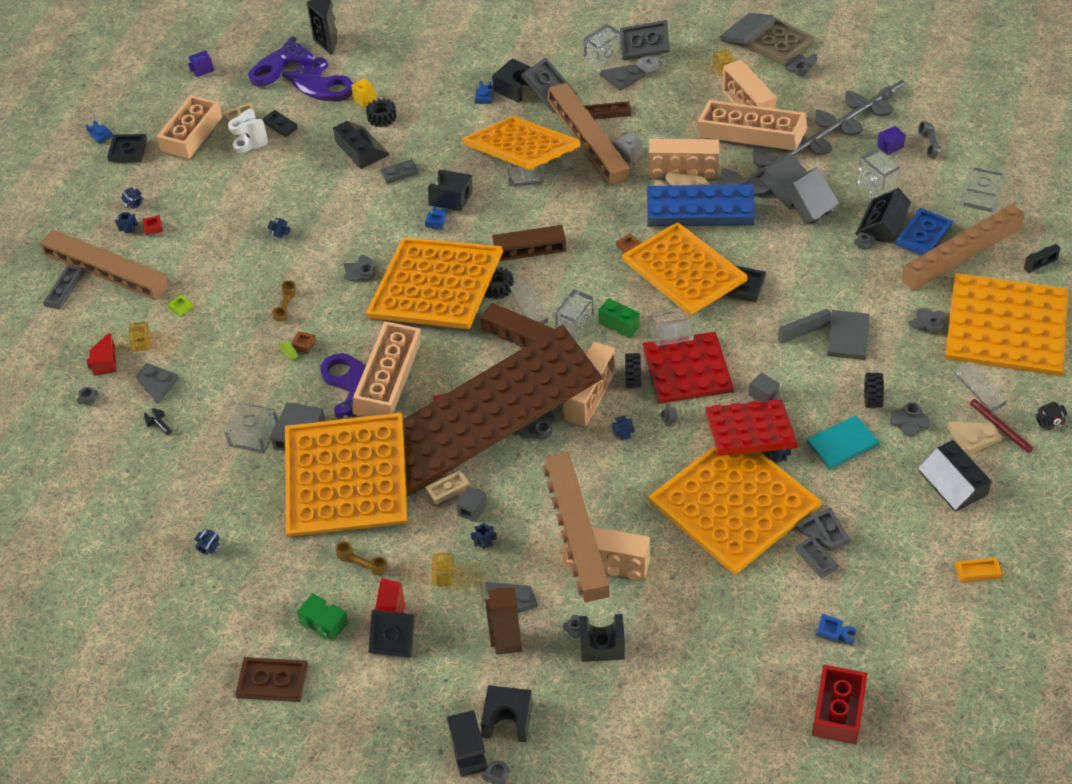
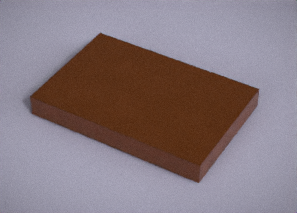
[235,657,308,702]

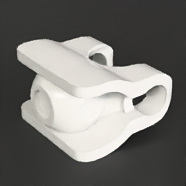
[228,109,268,153]

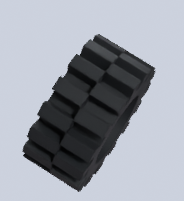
[366,98,397,127]
[485,267,514,299]
[625,353,641,388]
[864,373,884,408]

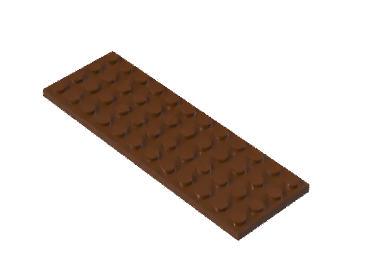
[403,324,602,497]

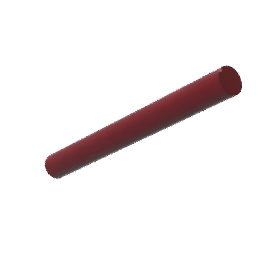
[970,399,1033,453]

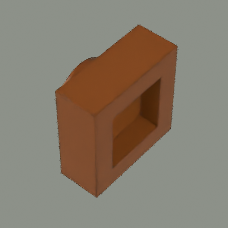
[616,233,641,253]
[291,331,316,353]

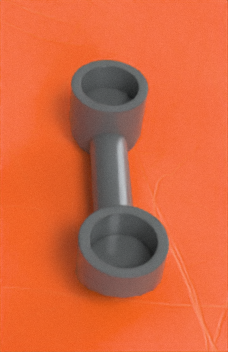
[918,121,941,159]

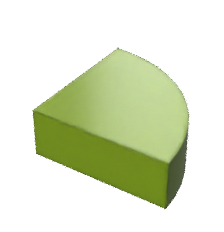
[278,341,298,360]

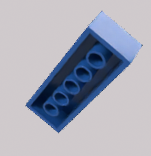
[647,184,755,227]

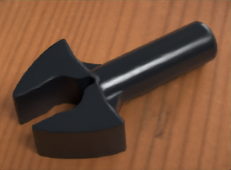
[144,408,172,435]

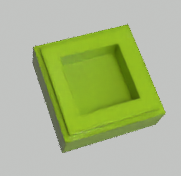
[167,295,194,317]

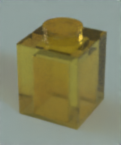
[712,49,736,76]
[129,321,151,352]
[431,553,455,587]

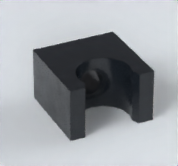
[492,58,531,103]
[428,169,473,211]
[579,614,625,662]
[481,685,533,742]
[447,710,487,777]

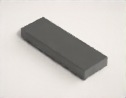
[43,265,85,309]
[778,309,831,344]

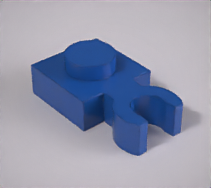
[475,81,493,104]
[86,120,113,144]
[425,206,446,229]
[816,614,857,645]

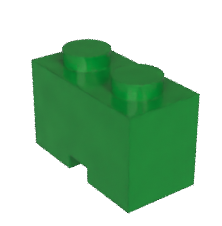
[598,298,640,339]
[297,593,349,641]

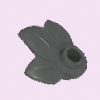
[785,54,817,76]
[344,254,376,281]
[908,308,946,334]
[890,402,930,436]
[519,411,555,439]

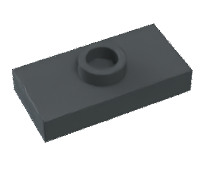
[795,537,838,579]

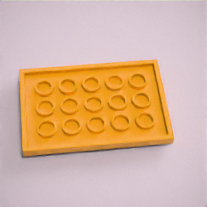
[462,116,580,170]
[622,222,747,316]

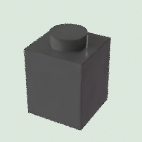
[749,372,780,402]
[456,487,487,522]

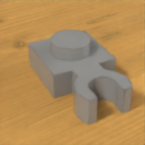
[636,54,666,73]

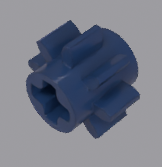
[121,187,144,209]
[115,212,138,233]
[267,217,291,238]
[612,416,635,440]
[766,449,791,463]
[471,523,497,550]
[194,529,221,555]

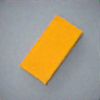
[955,557,1003,583]

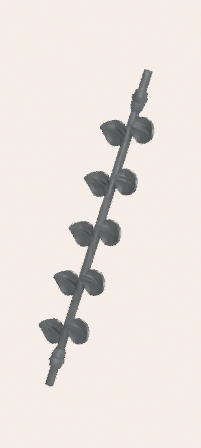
[721,80,905,195]

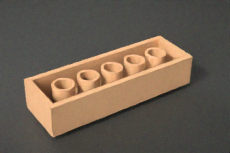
[697,100,807,151]
[353,321,421,417]

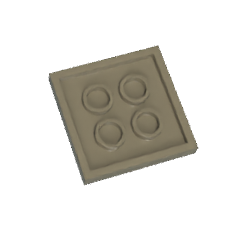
[746,17,814,65]

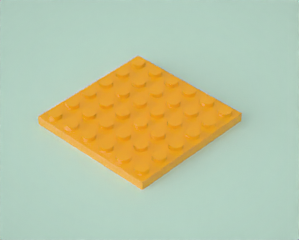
[366,237,503,329]
[945,273,1068,376]
[285,412,408,537]
[648,446,822,575]

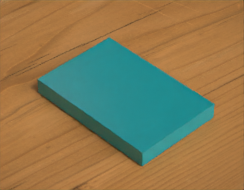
[807,415,879,470]

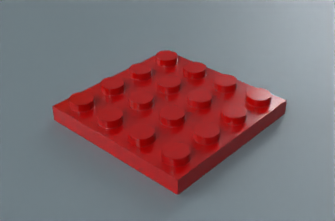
[642,331,734,404]
[705,399,797,456]

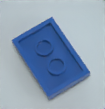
[895,207,953,255]

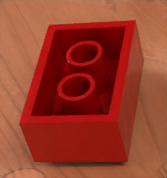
[811,664,868,745]

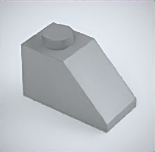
[612,133,642,164]

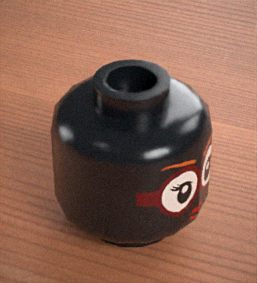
[1035,401,1068,430]

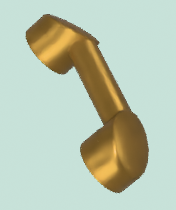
[272,280,296,321]
[336,541,387,575]

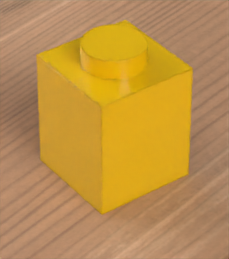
[351,78,376,108]

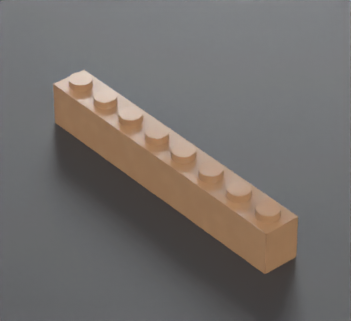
[547,83,630,186]
[902,204,1025,291]
[40,230,168,300]
[542,451,610,603]

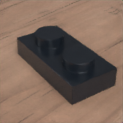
[263,110,298,137]
[1024,244,1061,273]

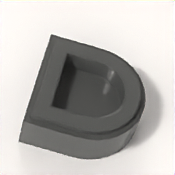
[483,761,509,784]

